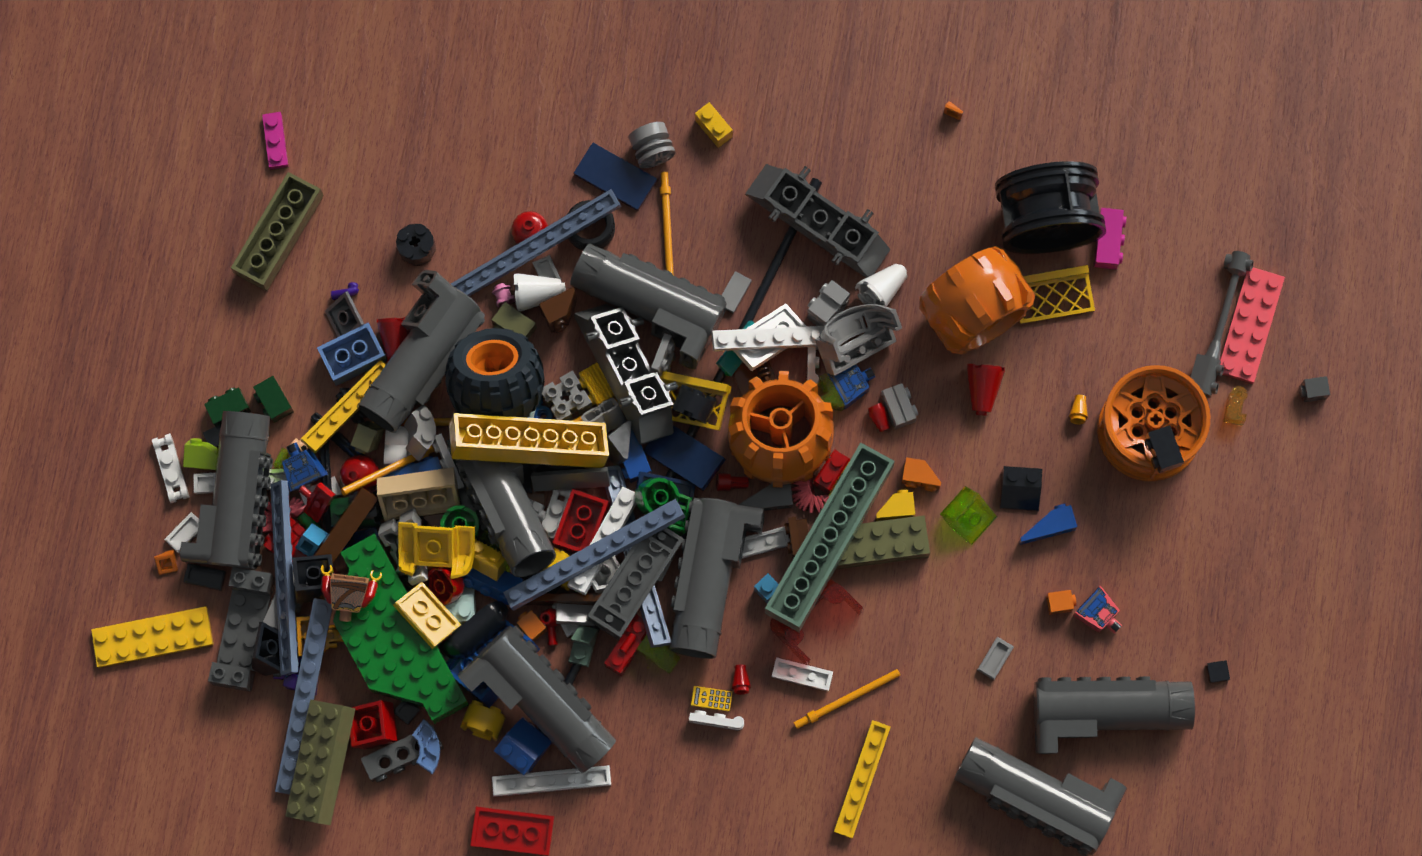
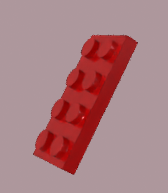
[470,806,555,856]

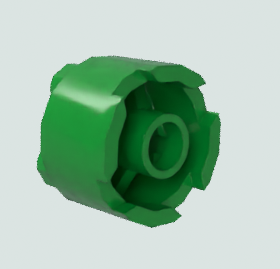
[634,478,679,515]
[440,505,481,540]

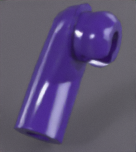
[331,282,359,300]

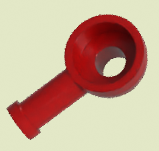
[540,608,558,645]

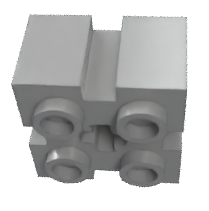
[807,280,850,326]
[542,370,593,421]
[378,508,422,565]

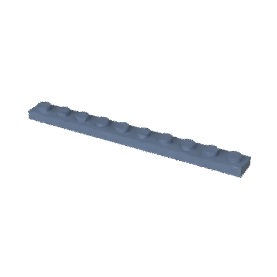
[451,189,622,296]
[605,465,671,648]
[270,480,299,676]
[503,499,685,611]
[275,598,332,794]

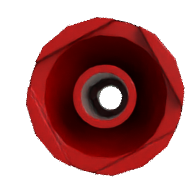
[377,317,409,361]
[967,364,1005,416]

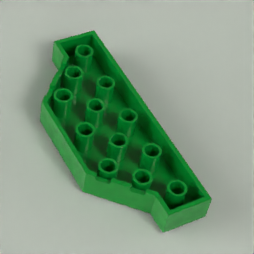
[333,534,469,724]

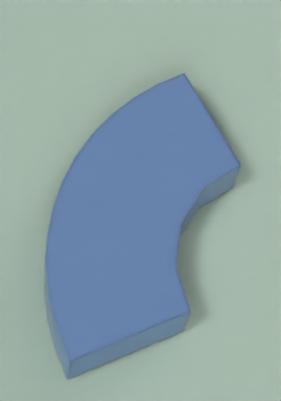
[412,719,440,775]

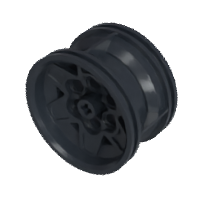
[995,161,1106,254]

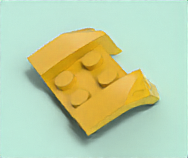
[398,522,475,579]

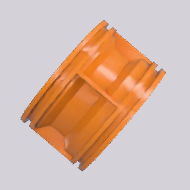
[1097,365,1211,481]

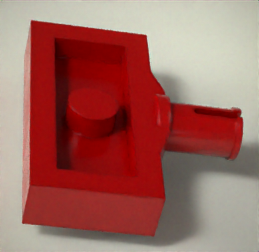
[299,482,336,523]

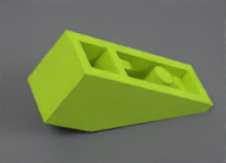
[183,438,218,470]

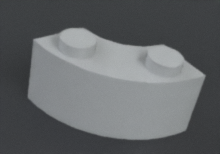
[404,404,436,461]

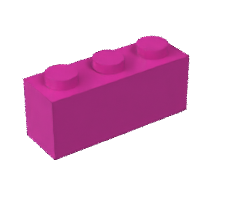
[1094,208,1126,270]

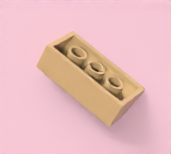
[377,467,461,521]

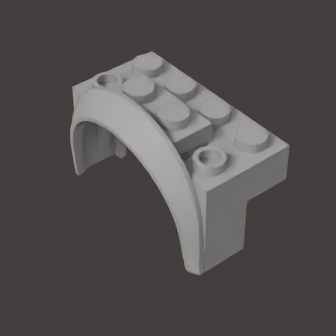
[815,304,902,376]

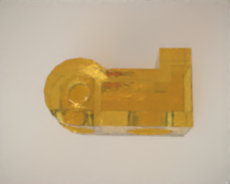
[1224,386,1247,426]

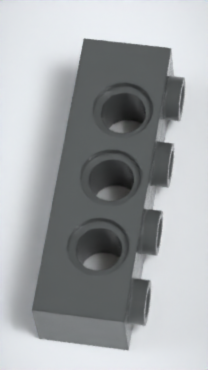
[361,725,444,783]

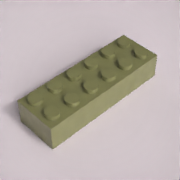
[231,172,324,291]
[809,515,930,570]
[285,699,356,825]

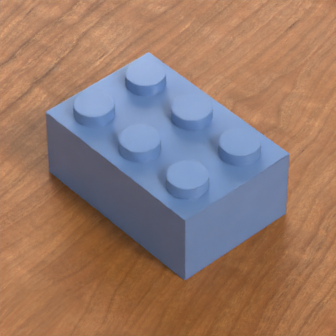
[317,322,387,386]

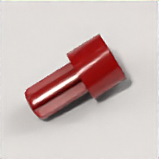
[716,473,749,491]

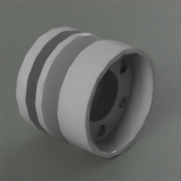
[628,122,676,168]

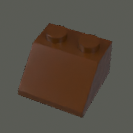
[539,287,577,333]

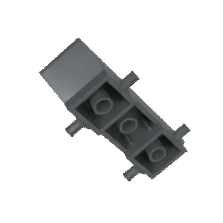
[745,164,891,278]
[573,304,678,445]

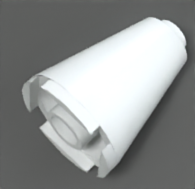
[855,264,907,307]
[514,274,566,311]

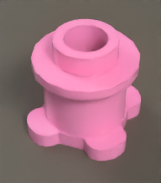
[492,283,515,308]

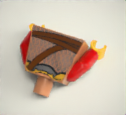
[321,565,382,622]

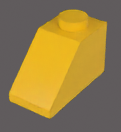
[876,490,915,522]

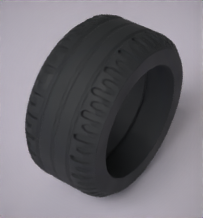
[567,200,615,250]

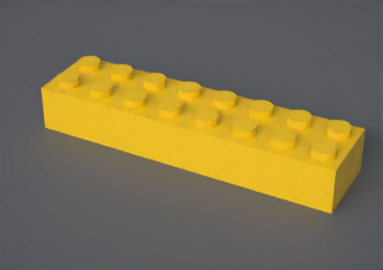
[449,413,609,468]

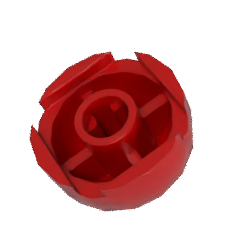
[511,211,548,244]
[340,455,379,493]
[428,567,464,606]

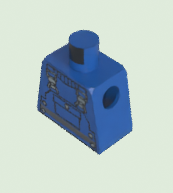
[827,365,876,410]
[282,442,328,491]

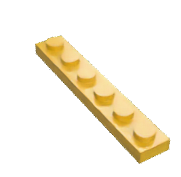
[301,360,385,453]
[834,720,891,839]

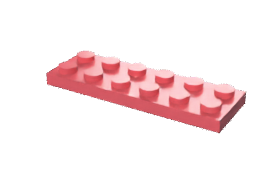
[1220,267,1285,384]

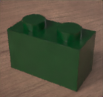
[253,376,294,423]
[204,387,251,427]

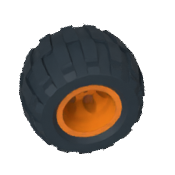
[445,328,545,418]

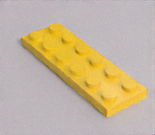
[91,606,214,668]

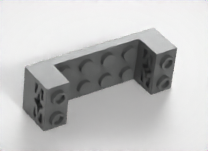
[586,528,683,640]
[208,567,275,692]

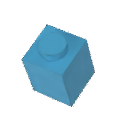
[295,523,328,556]
[754,574,779,604]

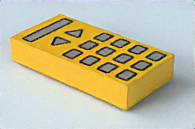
[691,686,733,712]

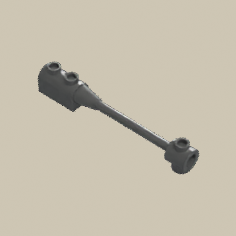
[1191,251,1254,399]

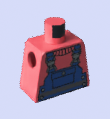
[1073,586,1122,634]

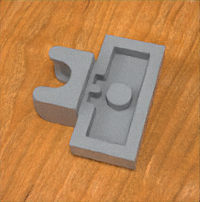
[651,333,676,377]

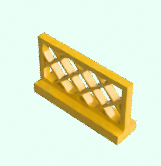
[1019,265,1095,324]
[659,371,732,431]

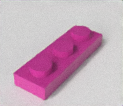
[262,112,289,170]

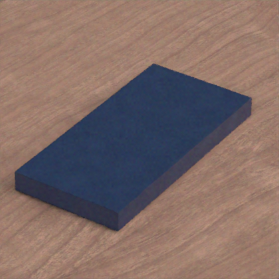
[573,142,657,211]
[643,425,726,491]

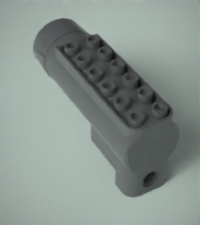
[570,243,727,369]
[357,270,485,433]
[180,411,273,569]
[448,446,556,577]
[669,498,765,659]
[458,625,616,773]
[1033,676,1195,754]
[954,737,1127,856]

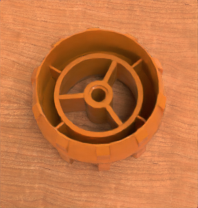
[919,246,1035,354]
[727,371,834,488]

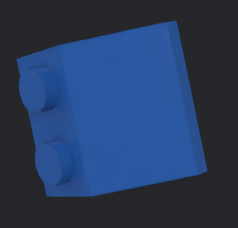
[494,717,552,775]

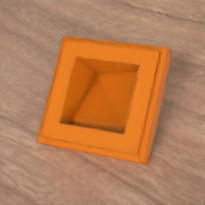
[944,102,963,120]
[154,549,178,575]

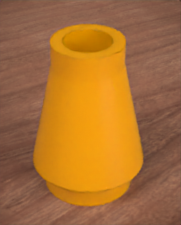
[1069,395,1088,424]

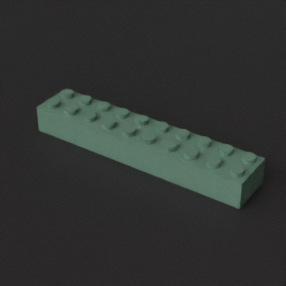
[765,443,895,632]

